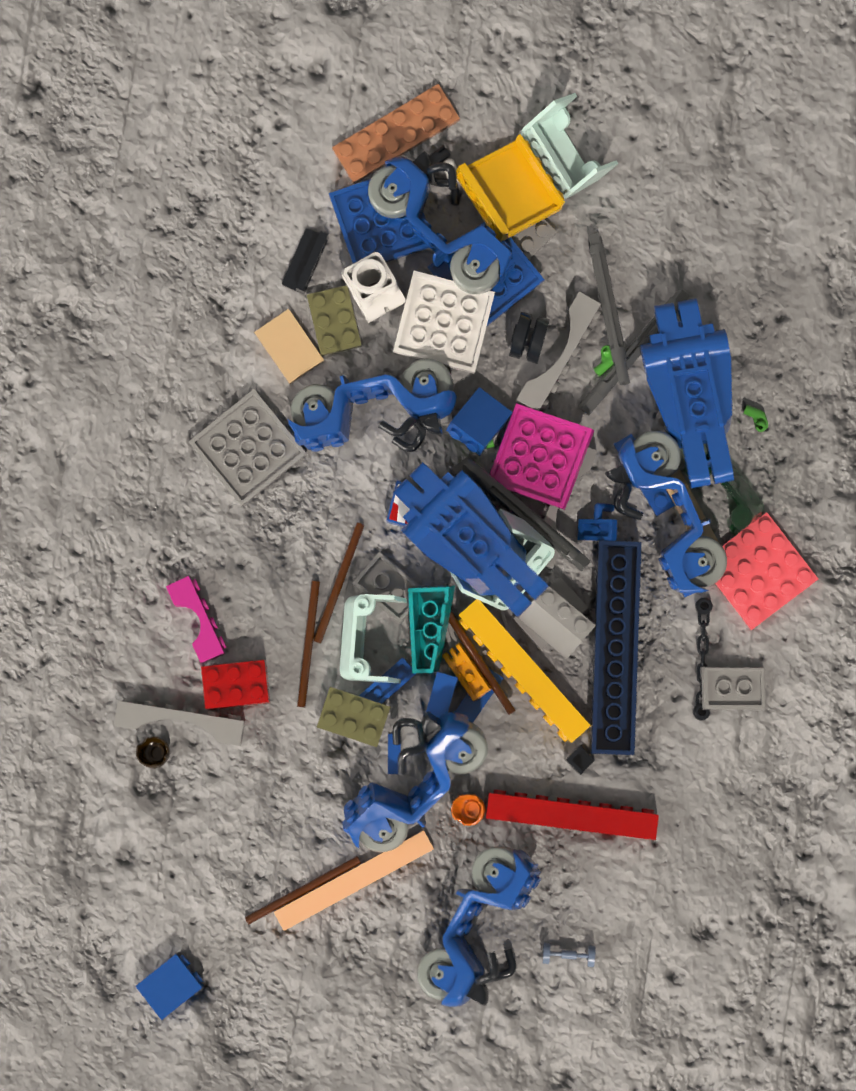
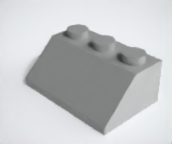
[518,587,596,659]

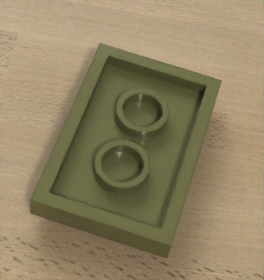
[307,285,362,356]
[317,687,390,747]

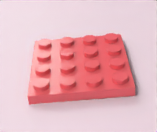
[715,512,818,630]

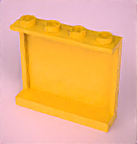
[456,134,565,242]

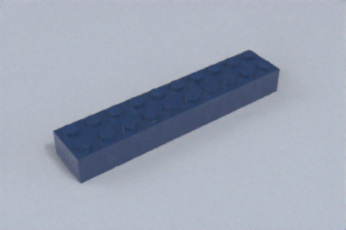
[590,540,642,756]

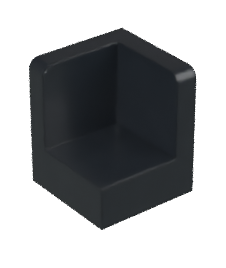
[565,745,595,775]

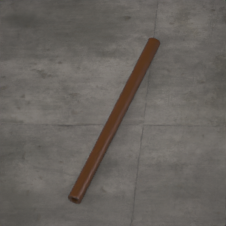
[313,522,365,644]
[297,581,320,708]
[449,611,516,715]
[245,856,361,925]

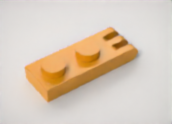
[442,642,492,701]

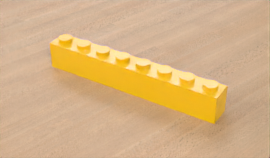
[458,599,591,743]

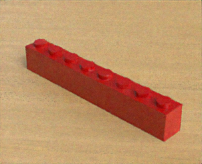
[486,789,659,840]

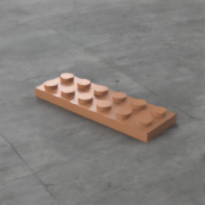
[332,84,460,184]

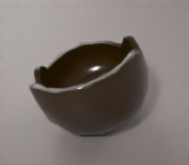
[136,737,170,769]

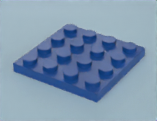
[329,179,429,264]
[427,221,545,327]

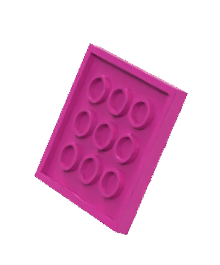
[490,403,594,510]

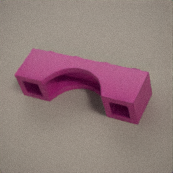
[166,576,227,664]

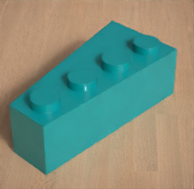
[408,585,456,673]

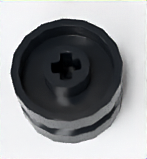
[509,311,550,364]

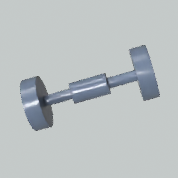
[542,942,595,967]

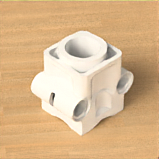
[341,252,406,323]

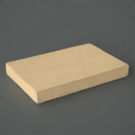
[254,309,324,384]

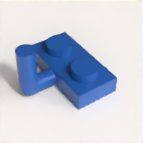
[578,503,617,541]

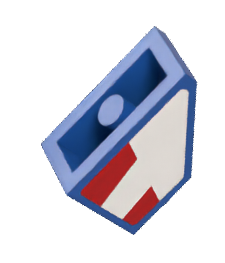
[387,480,410,527]

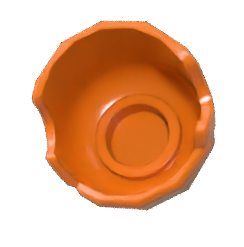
[451,793,486,826]

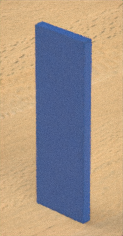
[388,734,401,774]

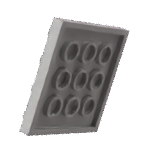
[189,389,307,507]

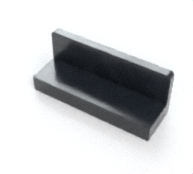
[282,228,329,295]

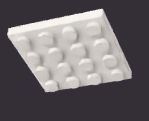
[393,270,495,374]

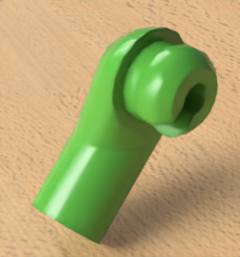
[593,345,614,377]

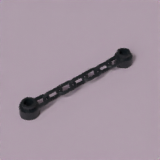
[692,598,713,721]

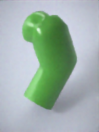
[743,404,768,432]

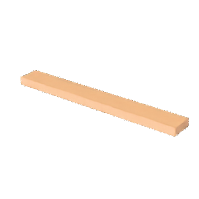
[274,831,434,931]

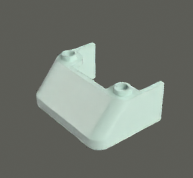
[521,93,618,199]
[450,509,555,610]
[340,594,407,683]

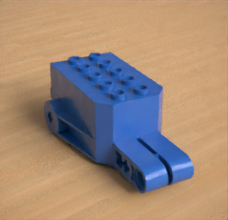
[640,298,734,488]
[393,462,549,617]

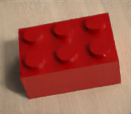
[201,660,270,710]

